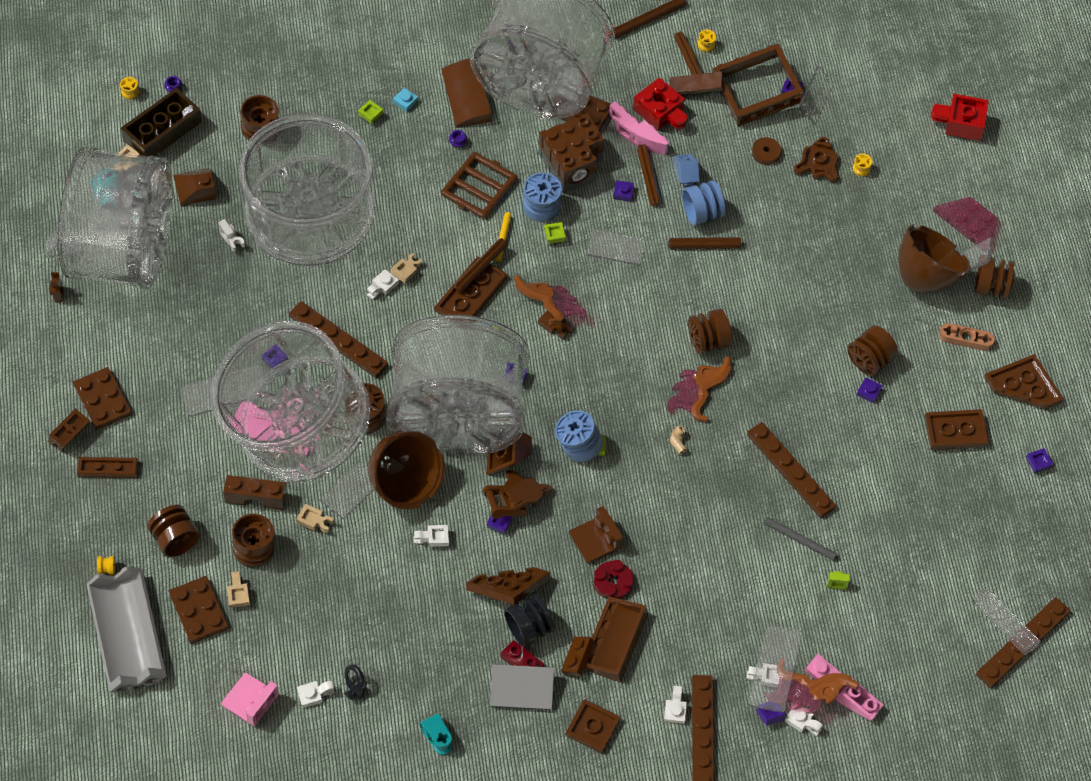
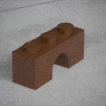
[223,475,287,510]

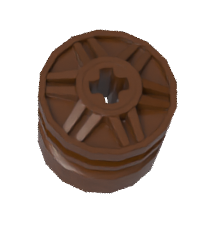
[240,95,279,144]
[974,256,1015,300]
[688,308,732,355]
[847,325,898,376]
[344,383,386,434]
[147,504,200,558]
[232,514,275,567]

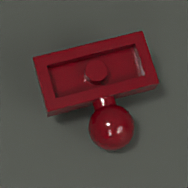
[500,640,545,667]

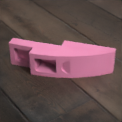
[609,101,669,155]
[804,654,884,720]

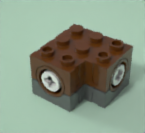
[538,113,604,193]

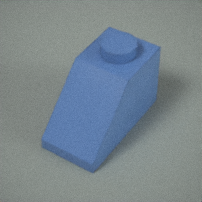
[673,154,699,185]

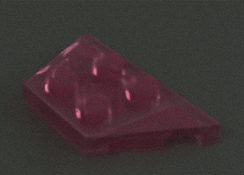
[933,197,998,253]

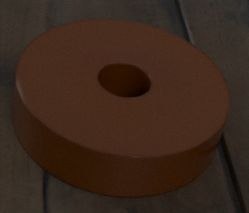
[752,137,781,165]

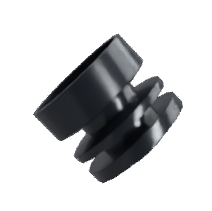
[504,594,555,647]

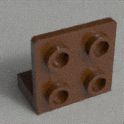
[569,506,623,564]

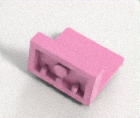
[221,673,279,726]

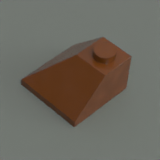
[173,168,217,206]
[486,428,532,476]

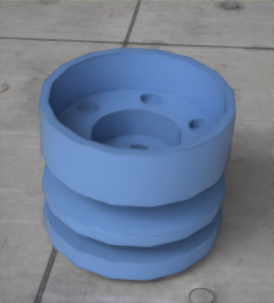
[523,172,562,222]
[682,180,725,226]
[555,410,603,462]

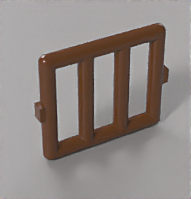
[441,152,518,219]

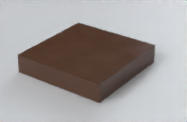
[565,699,621,754]

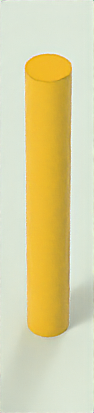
[494,212,512,262]

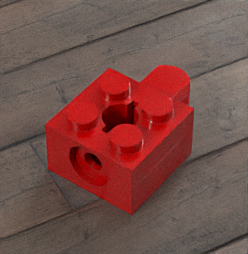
[633,77,687,131]
[930,93,989,141]

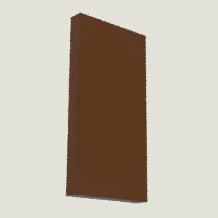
[434,256,508,329]

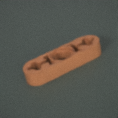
[939,323,995,351]

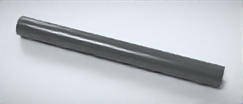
[764,517,837,560]

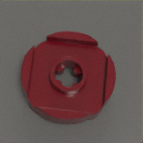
[593,560,633,599]

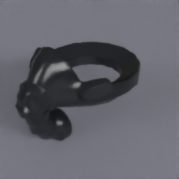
[344,664,367,701]

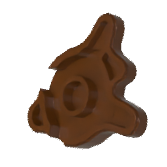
[793,137,839,182]
[503,470,552,510]

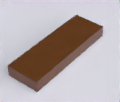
[670,71,723,95]
[77,457,139,478]

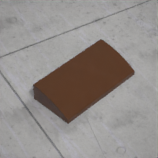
[441,57,491,128]
[584,596,649,682]

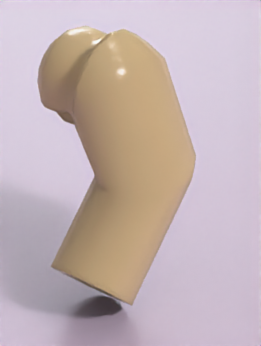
[670,426,687,455]

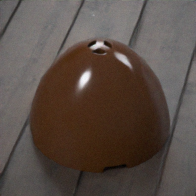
[898,224,971,293]
[368,431,445,509]

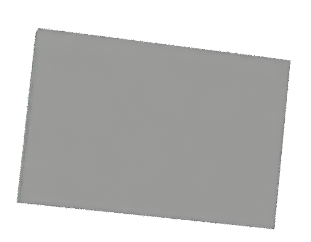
[490,664,554,709]

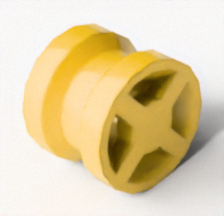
[697,30,716,52]
[120,77,139,100]
[853,154,873,176]
[97,556,116,576]

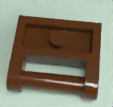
[483,485,527,519]

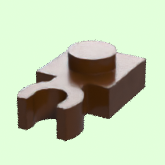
[49,272,63,302]
[538,311,572,340]

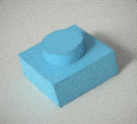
[393,88,418,112]

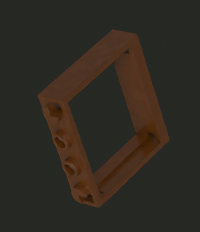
[713,43,804,127]

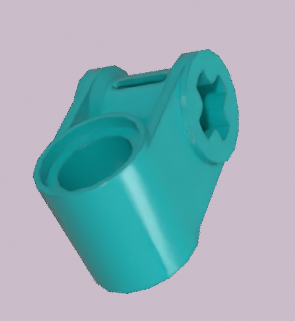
[419,713,452,755]

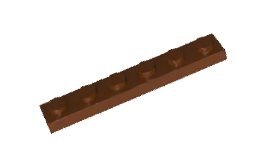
[289,301,388,378]
[747,422,836,519]
[976,597,1071,689]
[692,675,713,781]

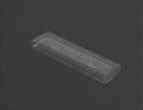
[972,588,1041,655]

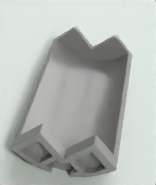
[86,566,167,693]

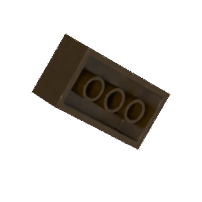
[121,88,202,162]

